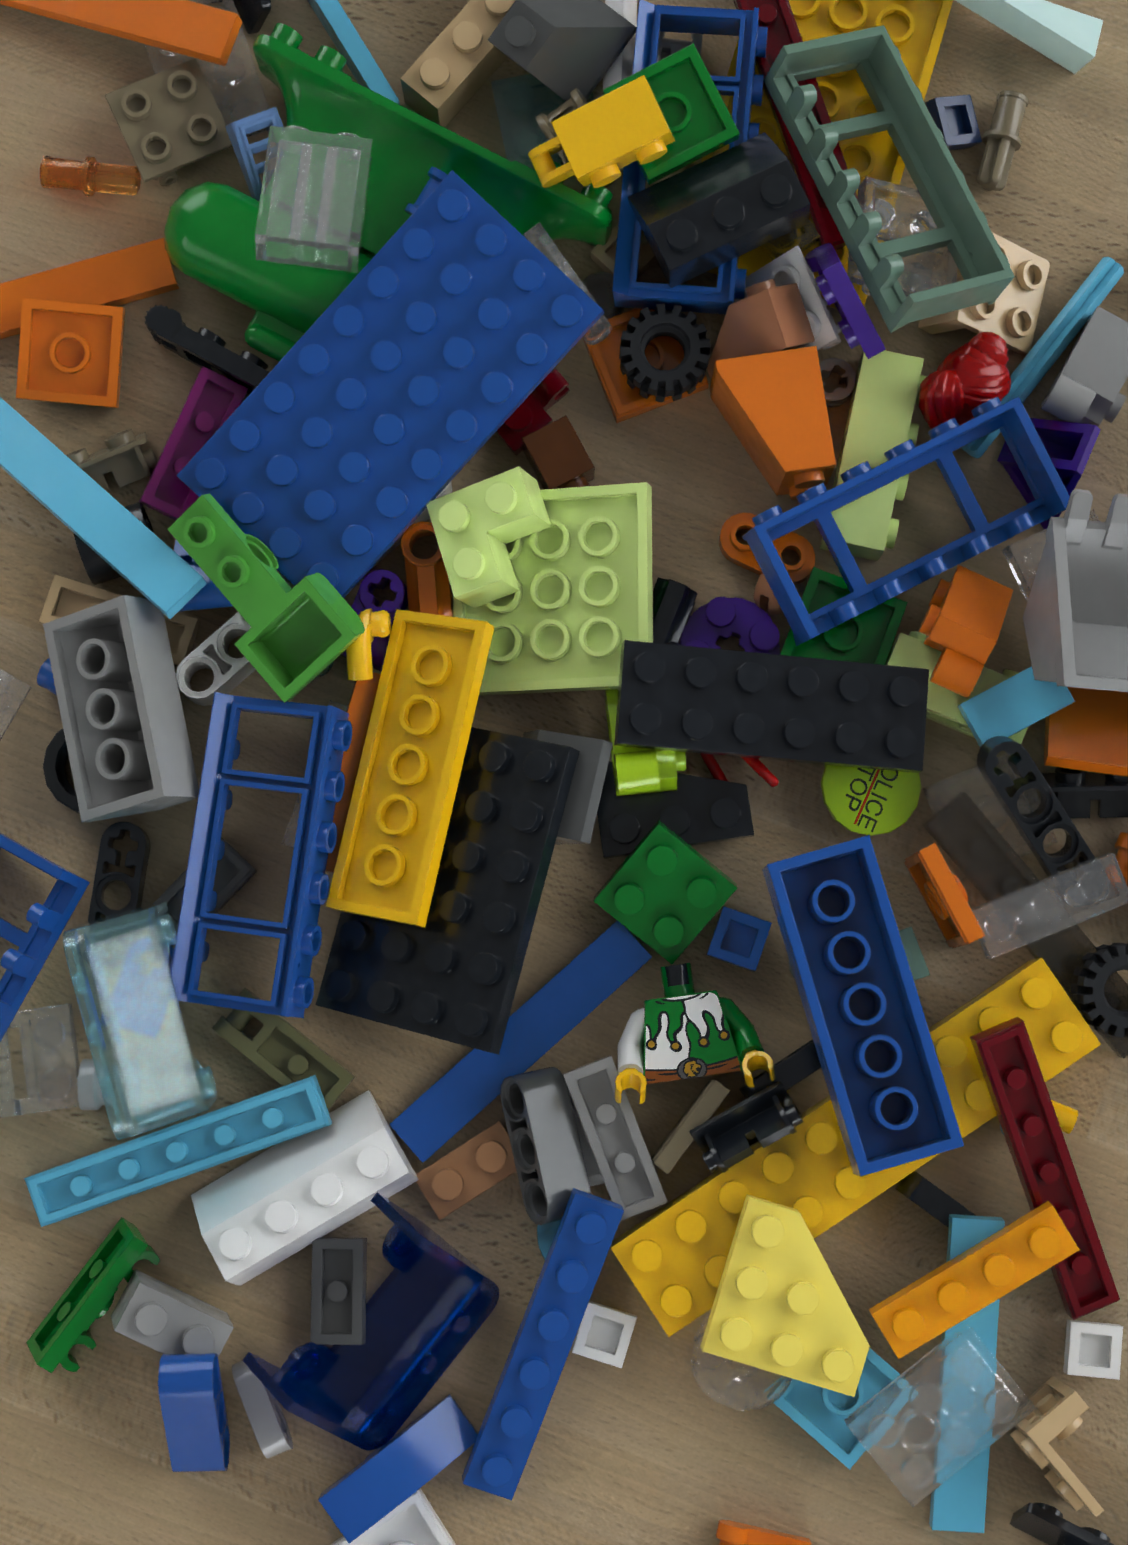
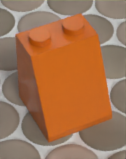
[709,346,836,500]

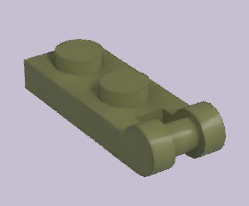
[212,987,356,1111]

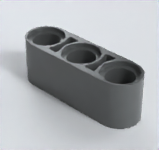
[500,1067,591,1225]

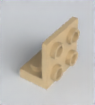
[918,232,1050,355]
[1007,1376,1104,1517]

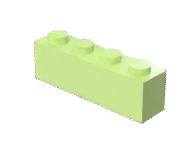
[820,350,927,561]

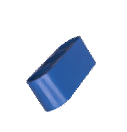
[158,1353,230,1472]

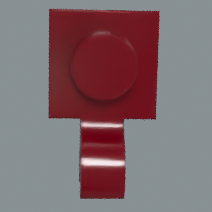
[496,369,570,456]

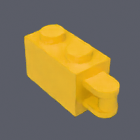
[528,75,675,188]

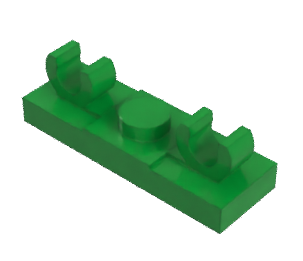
[26,1217,160,1373]

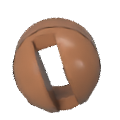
[753,574,797,615]

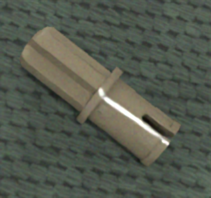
[977,90,1029,191]

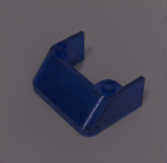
[242,1192,499,1451]

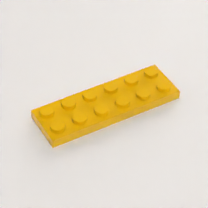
[326,609,495,928]

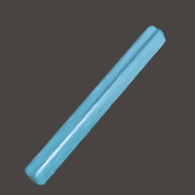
[962,257,1124,459]

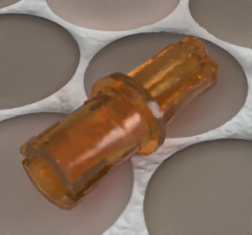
[40,156,141,196]

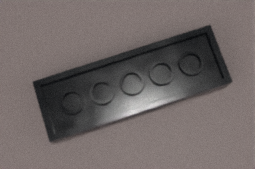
[614,640,929,773]

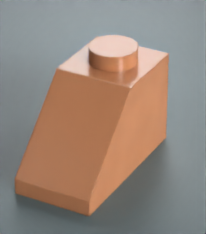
[707,279,815,378]

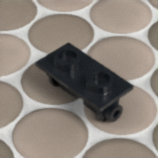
[1042,767,1128,819]
[689,1080,803,1173]

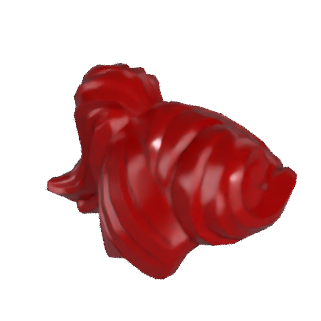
[919,332,1011,429]

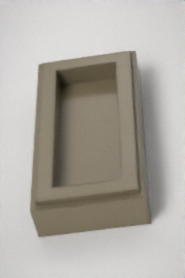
[651,1079,730,1174]

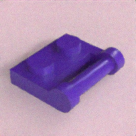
[805,243,886,359]

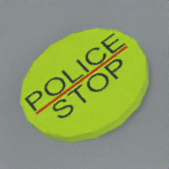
[821,765,921,836]

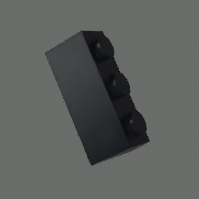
[628,132,810,288]

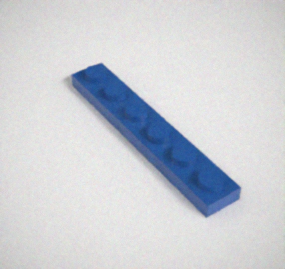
[462,1188,624,1500]

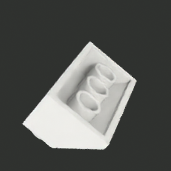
[191,1090,419,1286]

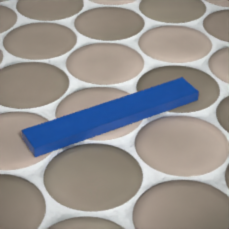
[389,921,652,1163]

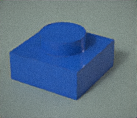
[706,906,772,972]

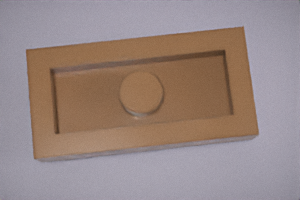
[416,1120,516,1220]

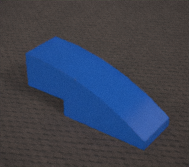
[318,1394,478,1543]

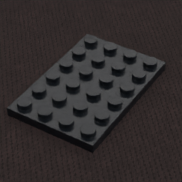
[316,727,580,1055]

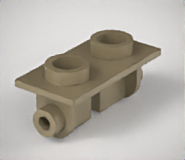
[66,429,157,493]

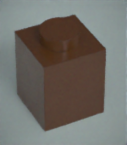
[522,415,595,489]

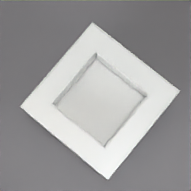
[572,1301,637,1368]
[1063,1319,1123,1380]

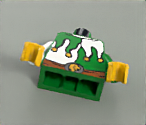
[614,963,776,1104]

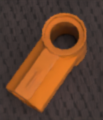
[401,521,453,617]

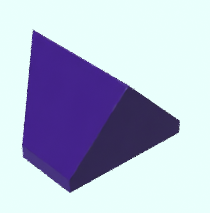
[997,418,1101,532]

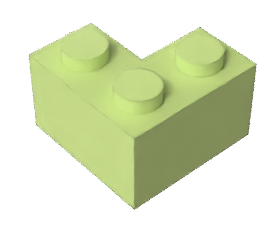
[427,466,551,608]

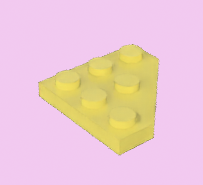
[700,1194,870,1397]

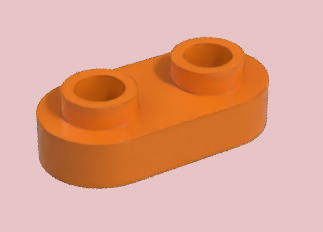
[719,513,815,585]

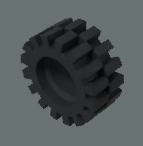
[619,303,711,402]
[1071,943,1128,1038]

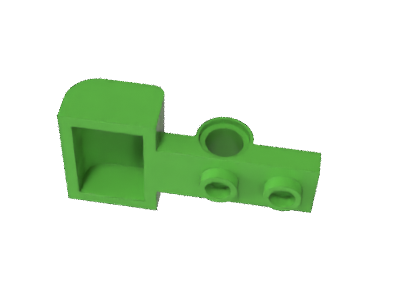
[167,493,365,703]

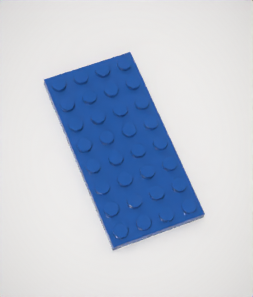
[177,170,604,598]

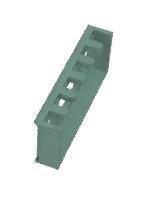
[763,25,1015,334]

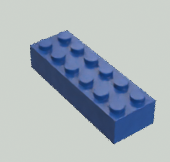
[762,835,964,1176]

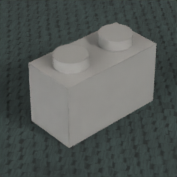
[111,1269,234,1357]

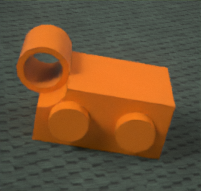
[919,564,1013,698]

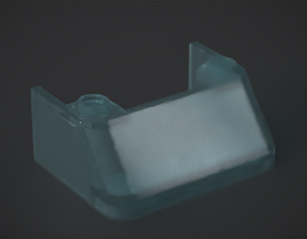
[63,901,218,1140]

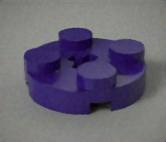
[680,597,780,655]

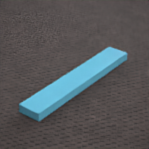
[0,397,207,619]
[24,1074,332,1227]
[929,1214,1005,1533]

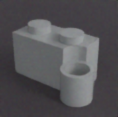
[1041,306,1128,427]

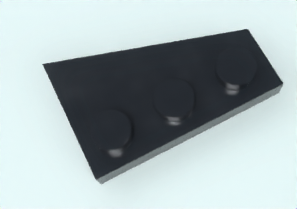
[597,761,754,859]

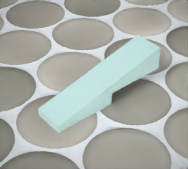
[955,0,1103,74]

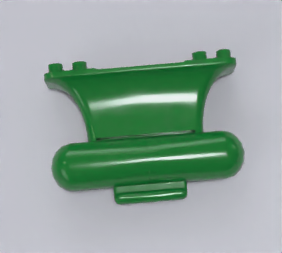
[164,23,613,361]

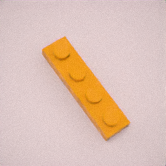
[869,1201,1080,1359]

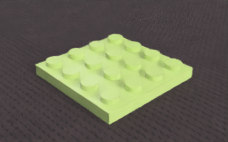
[453,482,653,696]

